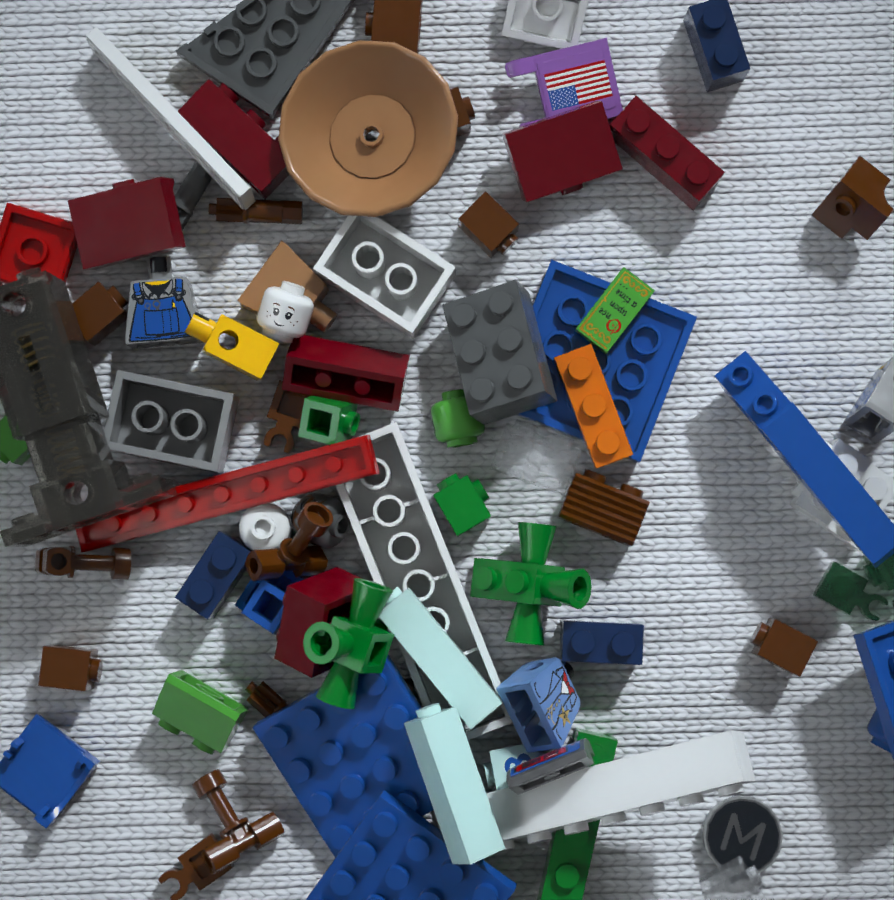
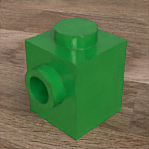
[298,396,360,445]
[433,473,491,537]

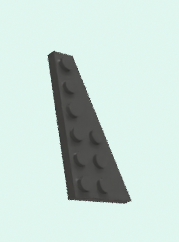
[175,0,355,119]

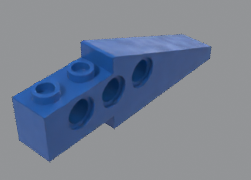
[715,351,894,568]

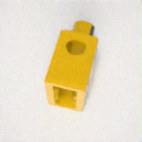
[184,311,280,381]

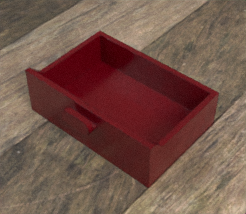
[502,101,623,202]
[68,177,186,270]

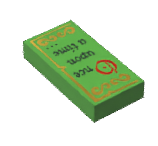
[575,267,655,354]

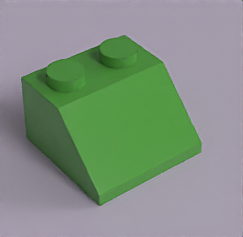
[152,670,249,755]

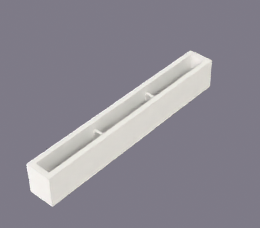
[431,730,756,852]

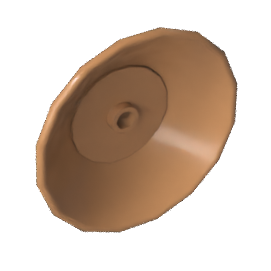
[278,40,458,217]

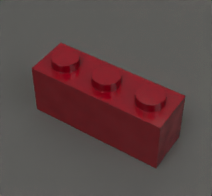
[178,79,289,200]
[610,96,725,211]
[282,335,410,412]

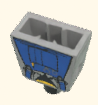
[125,256,204,349]
[843,357,894,444]

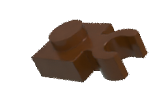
[264,380,312,454]
[158,833,235,900]

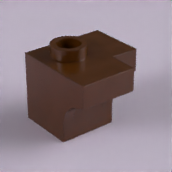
[812,156,894,240]

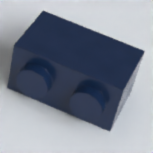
[683,0,751,93]
[175,531,252,620]
[559,620,644,665]

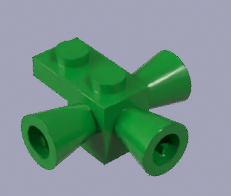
[470,522,592,645]
[303,578,395,709]

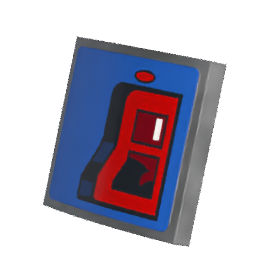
[507,738,595,795]

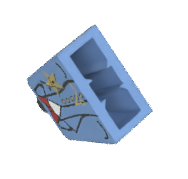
[496,657,580,753]

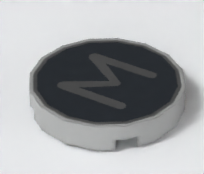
[702,795,783,877]

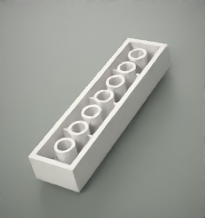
[336,422,513,740]

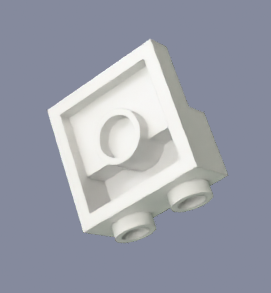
[501,0,589,49]
[790,439,894,549]

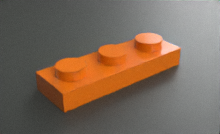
[554,344,634,469]

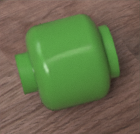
[431,389,485,448]

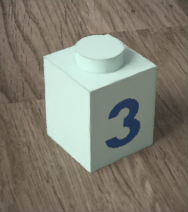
[484,744,539,790]

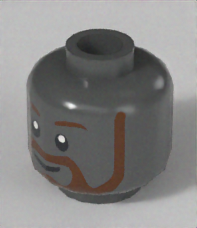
[291,493,351,548]

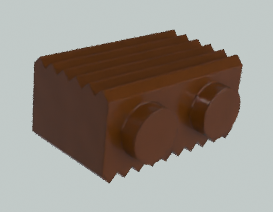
[557,469,650,547]

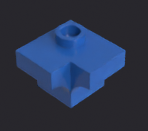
[235,571,304,635]

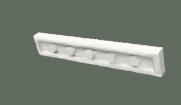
[86,27,255,210]

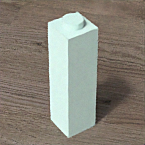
[379,587,502,729]
[404,703,505,865]

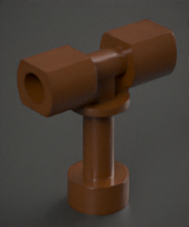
[245,502,333,581]
[35,546,131,580]
[192,769,285,875]

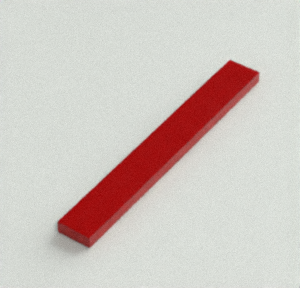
[72,435,380,553]

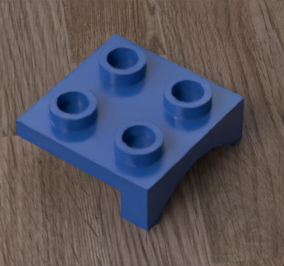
[0,714,100,829]

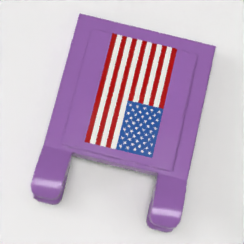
[505,38,623,127]

